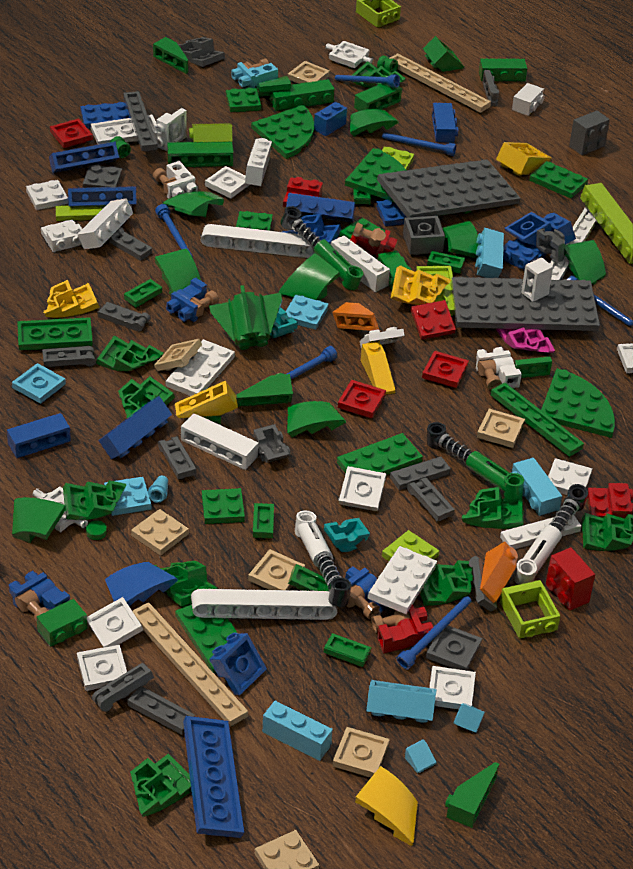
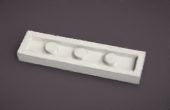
[500,515,581,549]

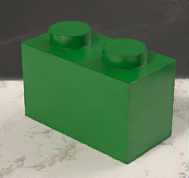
[36,599,88,647]

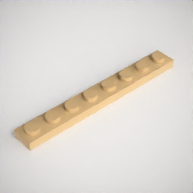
[390,53,491,113]
[132,602,248,727]

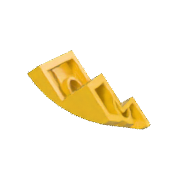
[391,266,451,305]
[44,280,100,318]
[355,766,418,846]

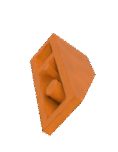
[332,302,379,331]
[480,542,518,603]

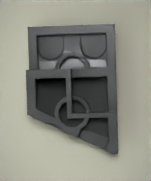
[178,37,225,67]

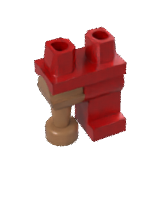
[350,222,398,259]
[372,604,433,654]

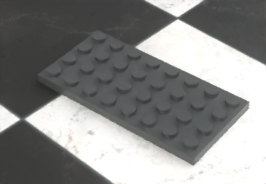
[377,160,521,218]
[451,277,600,331]

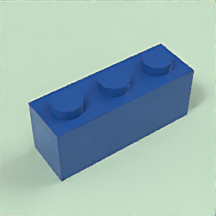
[432,103,458,143]
[7,413,71,458]

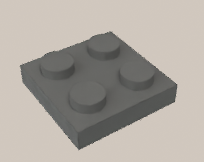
[83,165,122,188]
[426,625,482,671]

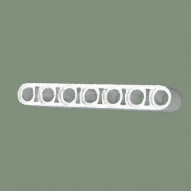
[201,224,314,258]
[191,589,337,620]

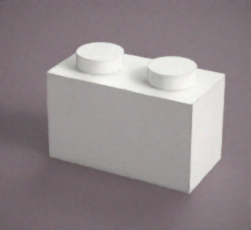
[512,83,545,116]
[521,257,553,302]

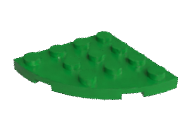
[251,105,314,159]
[345,148,406,202]
[541,368,615,438]

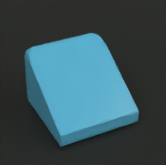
[454,703,485,733]
[405,739,436,773]

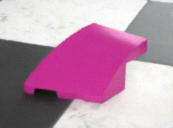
[496,328,555,353]

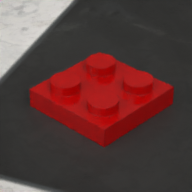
[50,119,93,148]
[411,300,456,340]
[422,351,469,388]
[337,380,386,418]

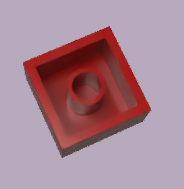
[546,547,596,611]

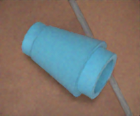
[148,476,168,503]

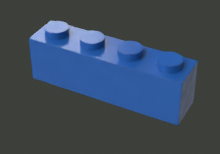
[49,142,119,173]
[68,186,137,206]
[286,193,356,223]
[98,396,172,459]

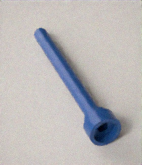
[335,75,400,87]
[382,133,457,157]
[155,204,193,257]
[567,276,633,326]
[287,346,338,379]
[396,597,471,670]

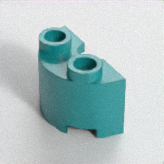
[270,308,298,338]
[324,518,370,552]

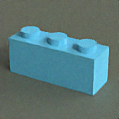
[475,228,504,278]
[511,458,562,516]
[366,680,437,722]
[262,701,333,761]

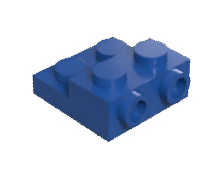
[503,238,546,270]
[209,633,267,695]

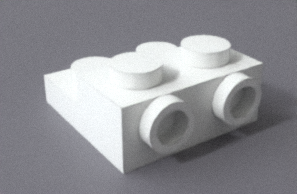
[155,108,187,151]
[41,220,82,252]

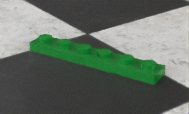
[491,383,584,457]

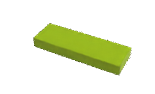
[56,205,106,221]

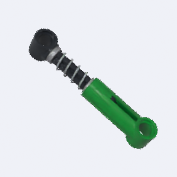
[280,206,364,290]
[427,422,524,501]

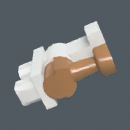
[153,161,198,199]
[476,347,522,390]

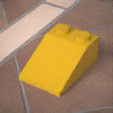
[496,142,552,176]

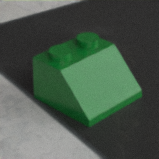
[423,36,465,72]

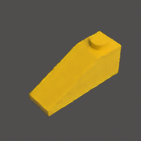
[361,341,395,395]
[175,381,238,418]

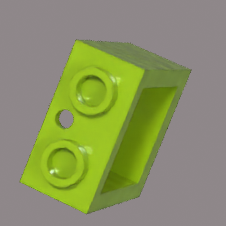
[356,0,401,27]
[189,123,232,142]
[500,580,560,639]

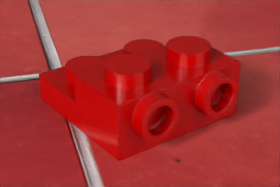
[283,177,323,207]
[587,483,633,519]

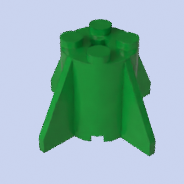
[209,285,282,350]

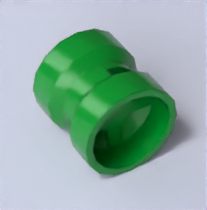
[377,55,398,73]
[110,136,131,158]

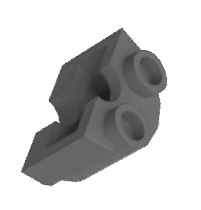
[536,228,565,263]
[253,424,291,463]

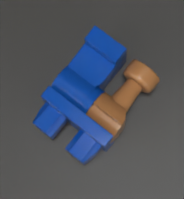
[166,277,219,322]
[345,566,388,620]
[9,570,70,622]

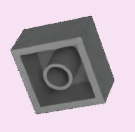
[569,110,610,155]
[403,216,445,255]

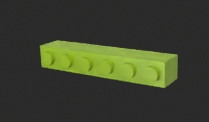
[580,183,633,264]

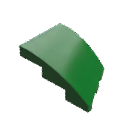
[351,61,406,88]
[257,76,291,97]
[350,109,399,137]
[163,191,224,217]
[442,221,478,258]
[564,240,606,285]
[155,248,201,295]
[278,253,340,301]
[96,336,164,371]
[118,376,176,418]
[287,401,346,437]
[63,480,126,520]
[462,487,524,529]
[12,497,66,543]
[582,513,633,551]
[420,560,473,606]
[155,561,218,606]
[130,754,192,817]

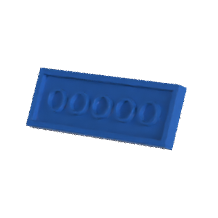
[183,716,244,838]

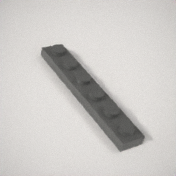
[123,91,158,151]

